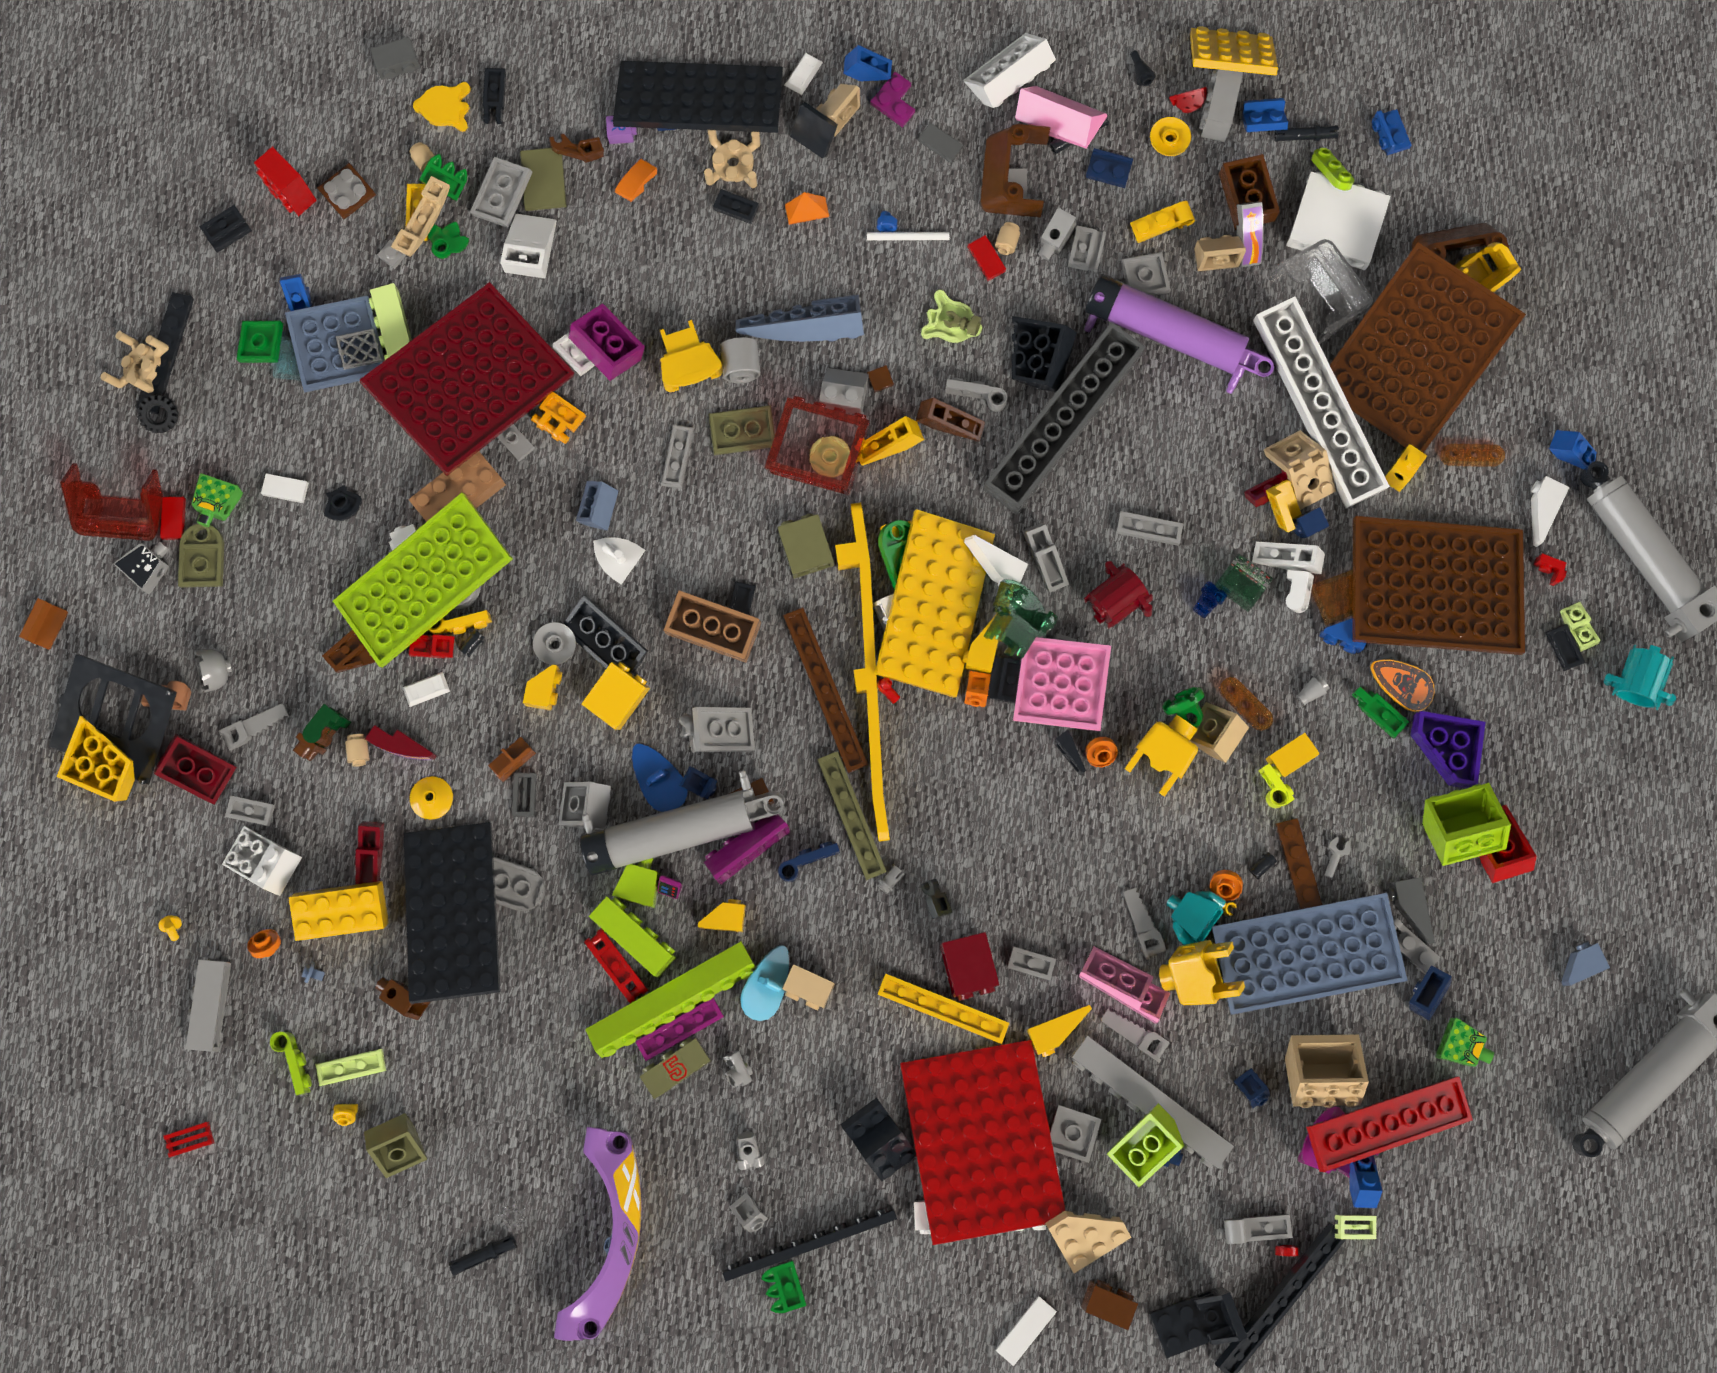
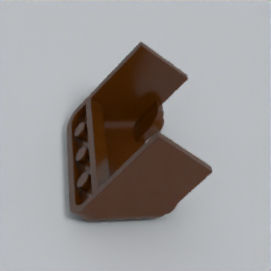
[980,124,1050,218]
[1412,223,1510,269]

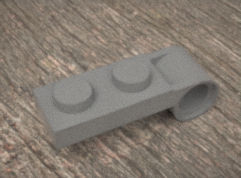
[945,378,1007,412]
[1224,1214,1293,1244]

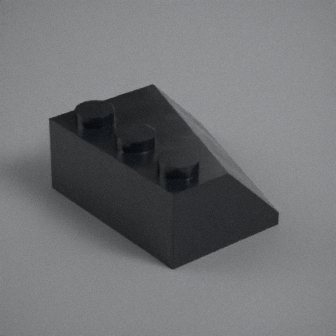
[1012,316,1077,392]

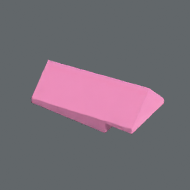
[1015,86,1107,148]
[1079,946,1170,1024]

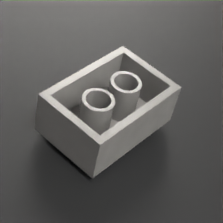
[1199,69,1243,142]

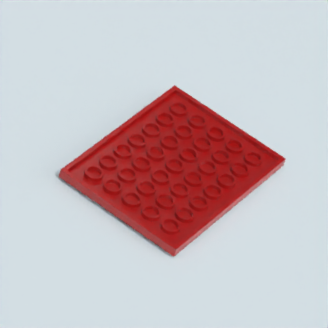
[900,1040,1066,1245]

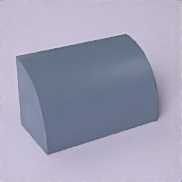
[576,481,618,531]

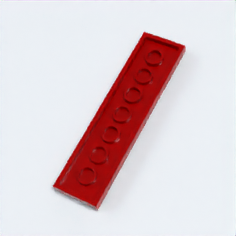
[1306,1076,1473,1172]

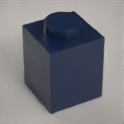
[1292,507,1329,538]

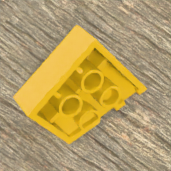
[56,716,135,802]

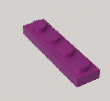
[635,997,724,1061]

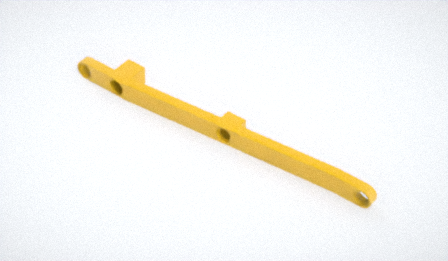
[835,502,890,842]

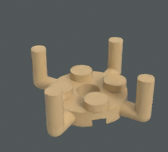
[704,130,761,188]
[101,331,169,393]

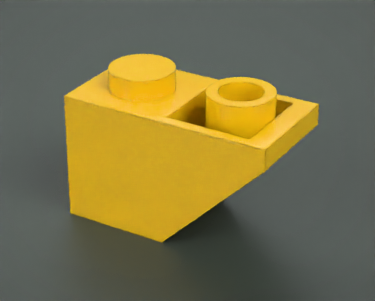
[523,665,562,710]

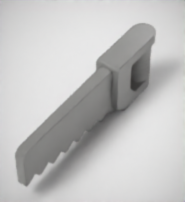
[218,704,289,751]
[1123,888,1166,960]
[1101,1009,1170,1063]

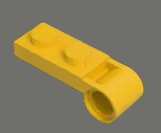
[1130,201,1195,243]
[429,610,492,635]

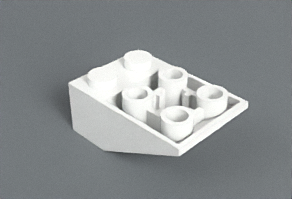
[500,214,557,278]
[222,826,302,896]

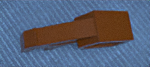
[549,134,604,163]

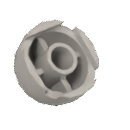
[194,649,232,693]

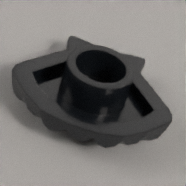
[324,485,362,521]

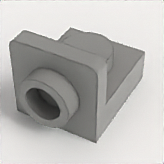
[729,1192,768,1233]

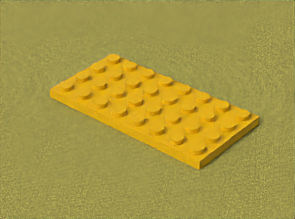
[875,509,995,698]

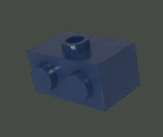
[1409,965,1452,1021]

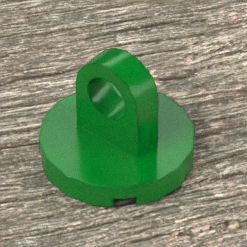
[1162,687,1205,728]

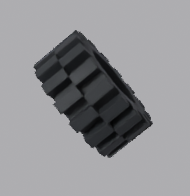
[137,395,179,433]

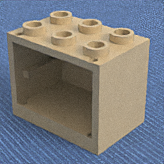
[1285,1034,1369,1108]

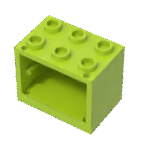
[1422,783,1511,866]

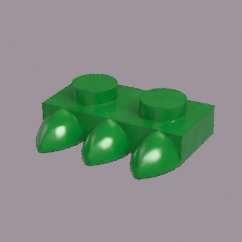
[419,154,467,201]
[761,1260,807,1313]

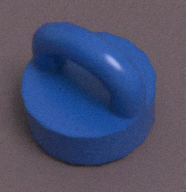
[877,211,897,232]

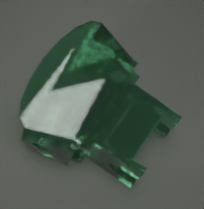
[984,579,1058,658]

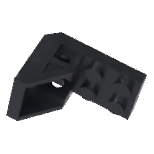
[1149,1287,1247,1358]

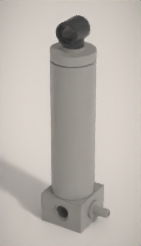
[1580,461,1717,642]
[1572,989,1717,1157]

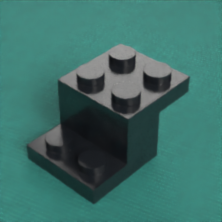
[840,1097,916,1181]

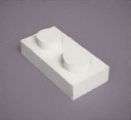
[553,332,595,376]

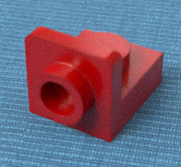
[1533,553,1567,586]

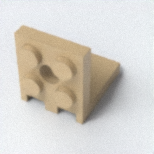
[1264,430,1336,510]

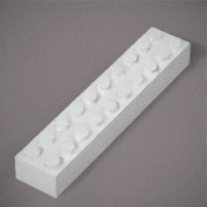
[1253,297,1390,508]

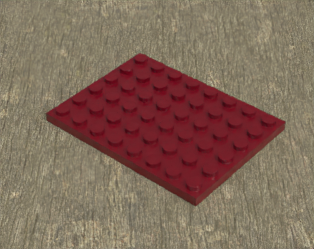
[360,282,575,476]

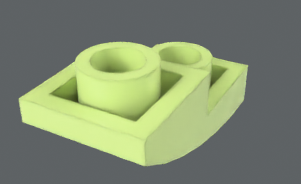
[1560,602,1601,652]

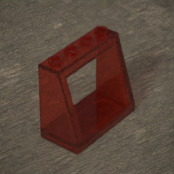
[765,396,870,496]

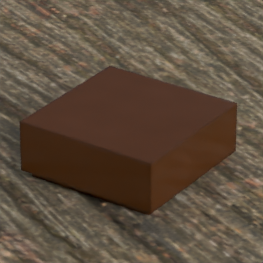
[867,365,894,393]

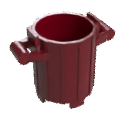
[1084,561,1153,629]

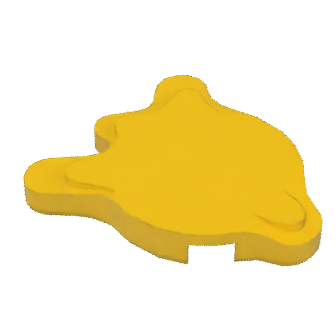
[413,82,471,132]

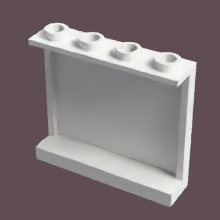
[1286,172,1391,270]

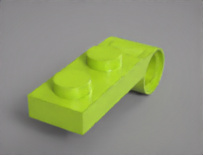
[270,1032,312,1095]

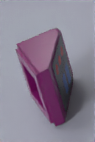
[657,875,683,899]

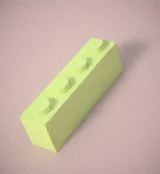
[369,283,412,360]

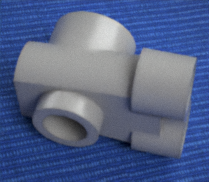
[723,1051,753,1088]
[737,1131,765,1170]

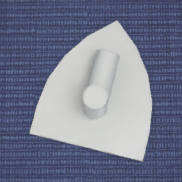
[593,538,646,584]

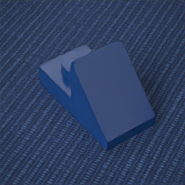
[280,274,312,311]

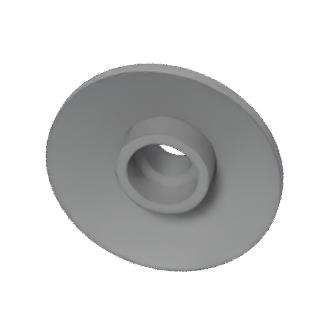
[533,622,576,665]

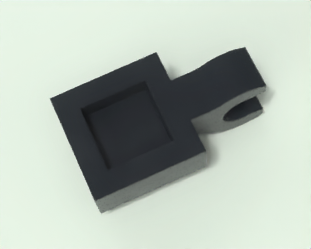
[921,879,953,919]

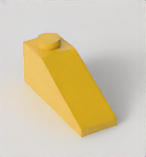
[854,416,924,466]
[962,608,1005,674]
[1027,1005,1092,1057]

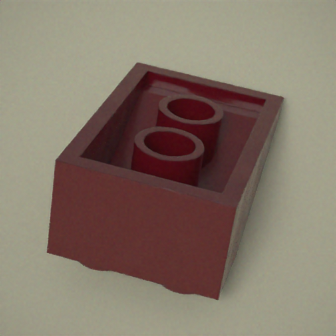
[154,734,237,805]

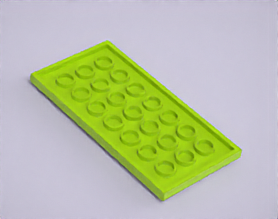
[333,493,513,668]

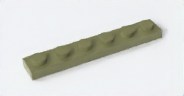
[817,751,887,881]

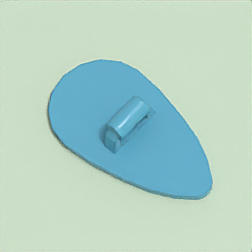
[740,945,789,1021]

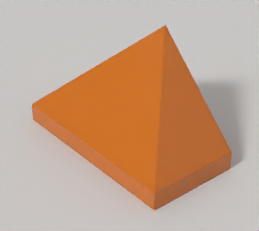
[785,192,829,225]

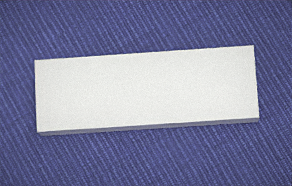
[995,1296,1057,1366]

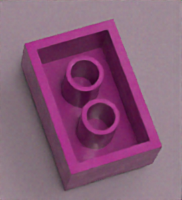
[568,303,645,381]

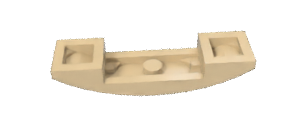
[391,176,450,257]

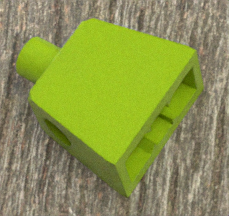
[612,858,659,908]

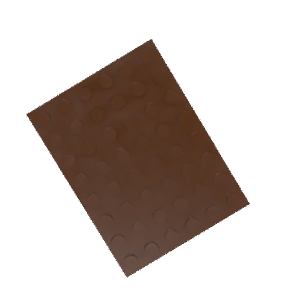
[1330,242,1526,453]
[1352,516,1525,655]

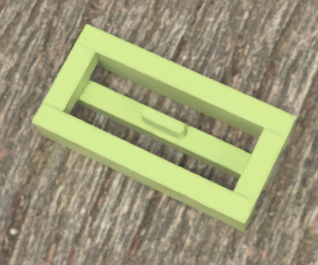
[1335,1215,1376,1239]

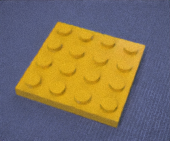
[1190,26,1278,75]

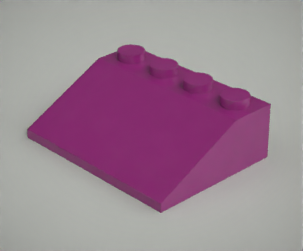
[704,814,790,885]

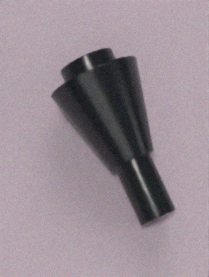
[1130,50,1156,86]

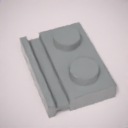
[1068,225,1106,273]

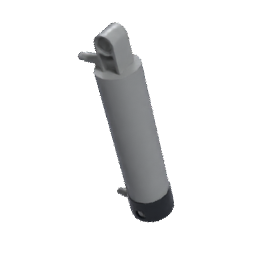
[580,770,785,875]

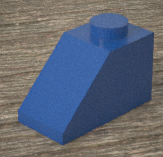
[843,45,892,81]

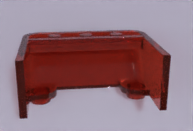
[60,463,163,541]

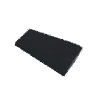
[1054,729,1086,775]

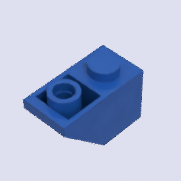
[1549,430,1597,469]
[1319,618,1366,654]
[1349,1155,1383,1208]

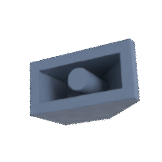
[1561,941,1610,986]

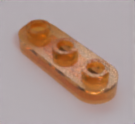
[1440,444,1505,467]
[1219,677,1273,731]

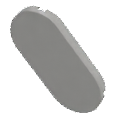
[494,857,545,911]

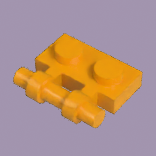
[531,392,586,444]

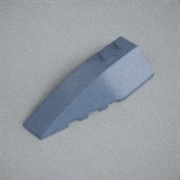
[736,295,864,342]

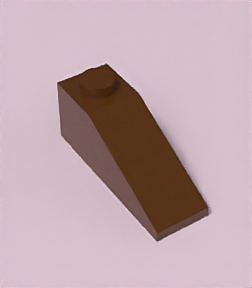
[915,398,985,441]

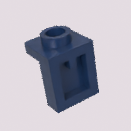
[1234,1068,1270,1108]

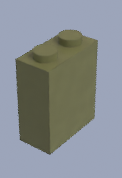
[778,514,834,579]

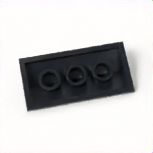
[563,595,648,674]

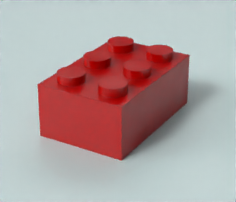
[254,146,317,217]

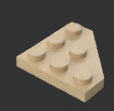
[1045,1211,1131,1273]

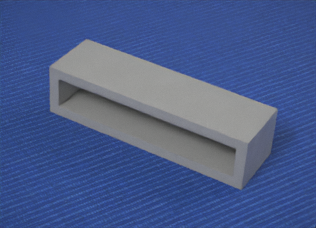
[184,960,231,1052]

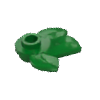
[428,222,469,259]

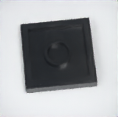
[790,102,838,159]

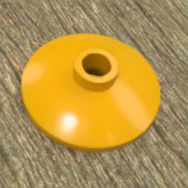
[1150,117,1191,156]
[410,776,453,820]

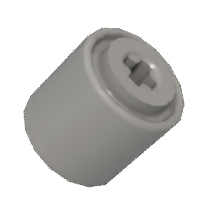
[720,337,761,384]

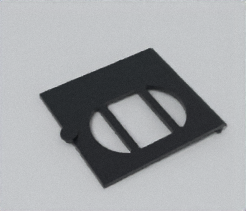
[49,654,177,785]

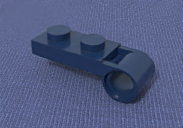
[778,841,840,882]

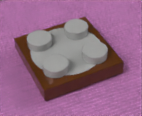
[317,163,376,220]

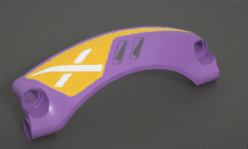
[554,1127,642,1341]

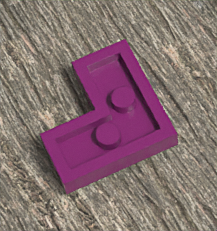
[870,72,915,128]

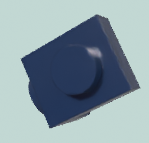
[679,766,718,799]

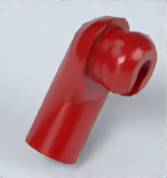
[877,677,900,704]

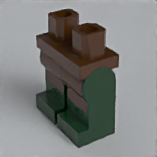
[293,704,351,761]

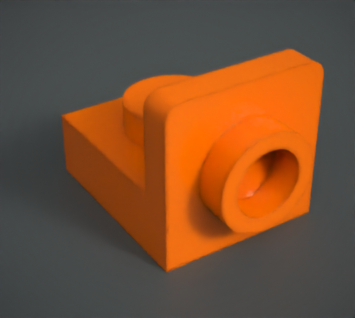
[964,671,991,707]

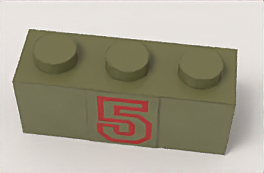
[640,1037,712,1099]

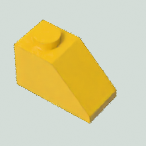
[698,899,746,932]

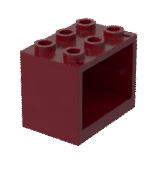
[940,932,999,1001]

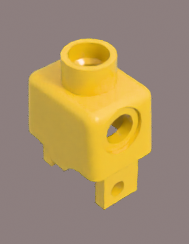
[1124,715,1198,797]
[1159,940,1245,1005]

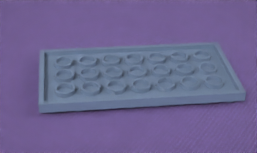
[1211,893,1408,1015]

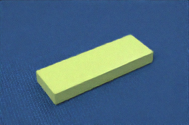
[315,1049,386,1086]

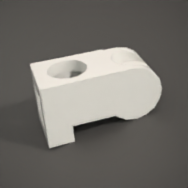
[1286,570,1314,613]

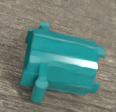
[1604,644,1676,710]

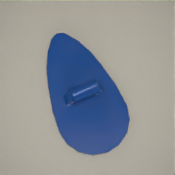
[632,744,688,812]

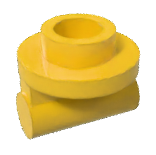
[158,915,182,941]
[333,1104,358,1126]

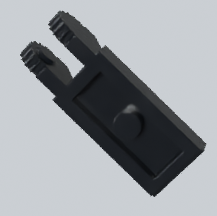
[482,68,506,124]

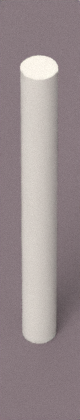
[867,232,949,241]

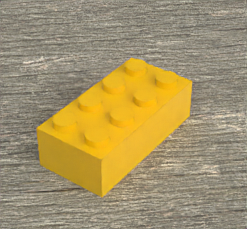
[289,881,389,941]

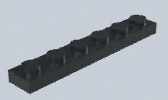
[136,292,194,415]

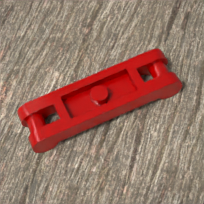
[584,928,649,1004]

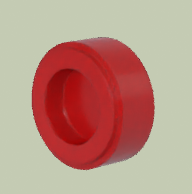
[1275,1245,1298,1256]

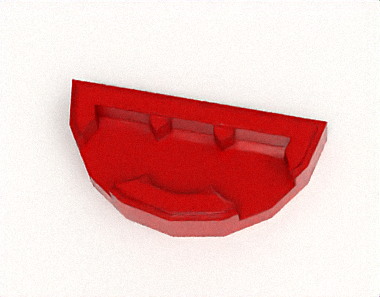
[1169,86,1207,113]

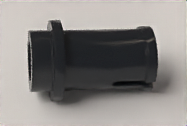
[459,630,485,658]
[1248,852,1277,880]

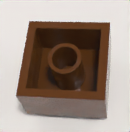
[1081,1279,1138,1330]

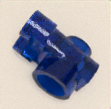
[1193,581,1227,618]

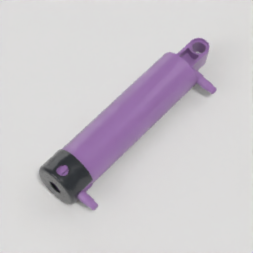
[1084,274,1274,394]

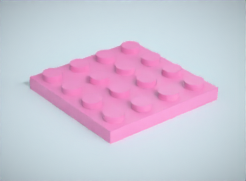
[1013,636,1111,731]

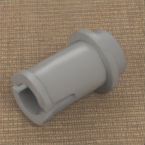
[877,865,905,894]

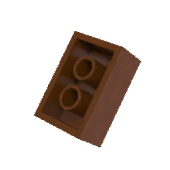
[1219,154,1280,230]

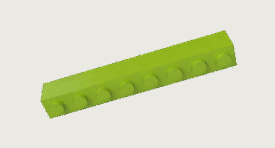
[585,942,756,1058]

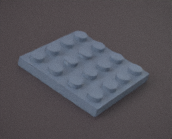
[285,296,385,393]

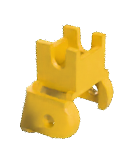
[1454,242,1521,292]
[660,320,723,392]

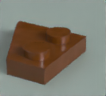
[322,629,376,673]

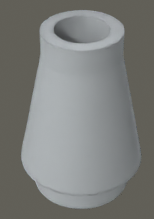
[1296,675,1330,705]

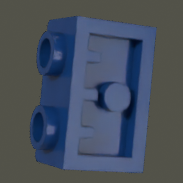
[1242,98,1288,132]
[1372,109,1412,155]

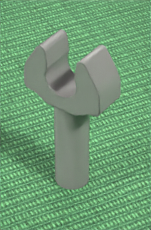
[1324,837,1351,878]

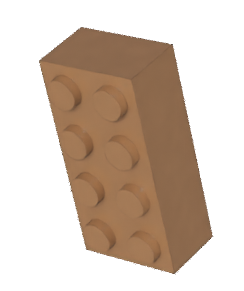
[408,451,506,522]
[664,591,761,663]

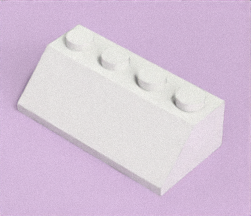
[963,33,1056,108]

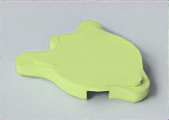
[921,290,982,343]

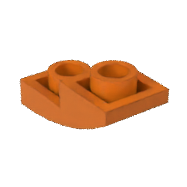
[615,159,657,202]

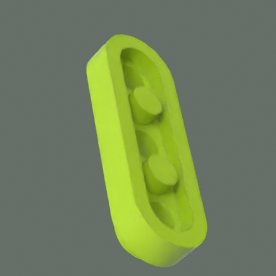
[1311,148,1354,191]

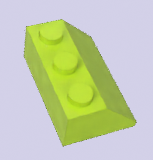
[1107,1103,1184,1187]

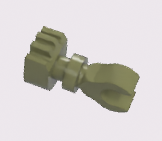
[943,311,982,336]

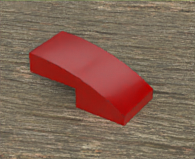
[409,634,455,658]

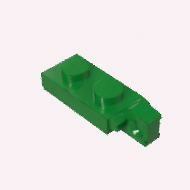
[1352,687,1409,739]

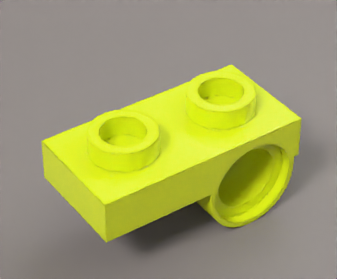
[1258,763,1295,808]

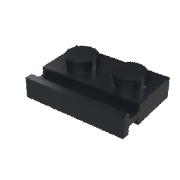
[199,205,252,253]
[987,656,1021,704]

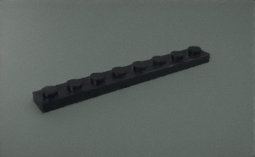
[723,1207,897,1282]
[1214,1222,1346,1373]

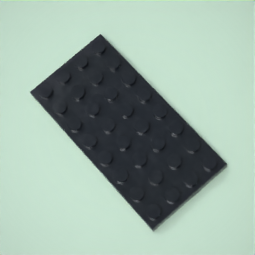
[613,61,783,133]
[404,822,501,1004]

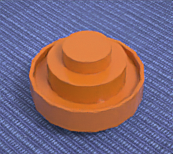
[1085,737,1118,767]
[1210,870,1243,901]
[247,929,281,958]

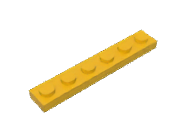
[877,974,1010,1044]

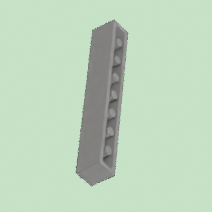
[1070,1036,1234,1169]

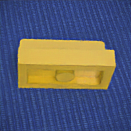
[1266,480,1301,532]
[1266,733,1319,777]

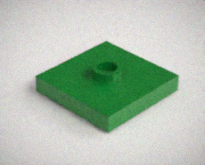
[236,321,284,363]

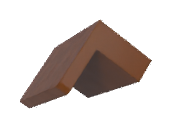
[19,598,68,650]

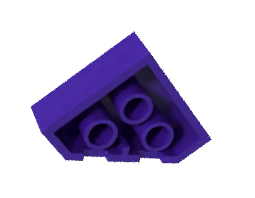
[1411,711,1486,789]

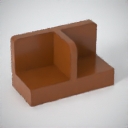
[488,737,536,782]

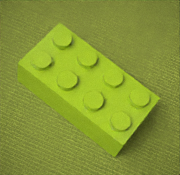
[589,896,676,978]

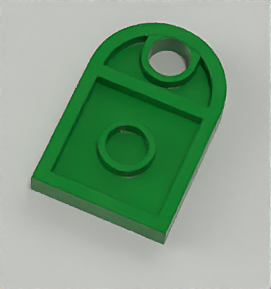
[878,520,911,590]

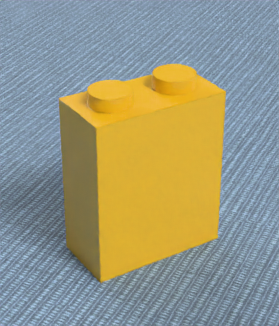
[582,662,650,730]

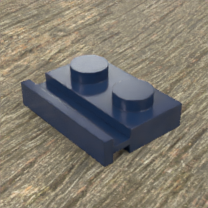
[1085,148,1133,188]

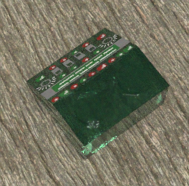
[1214,554,1273,612]

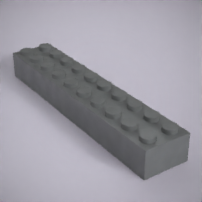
[983,322,1146,515]

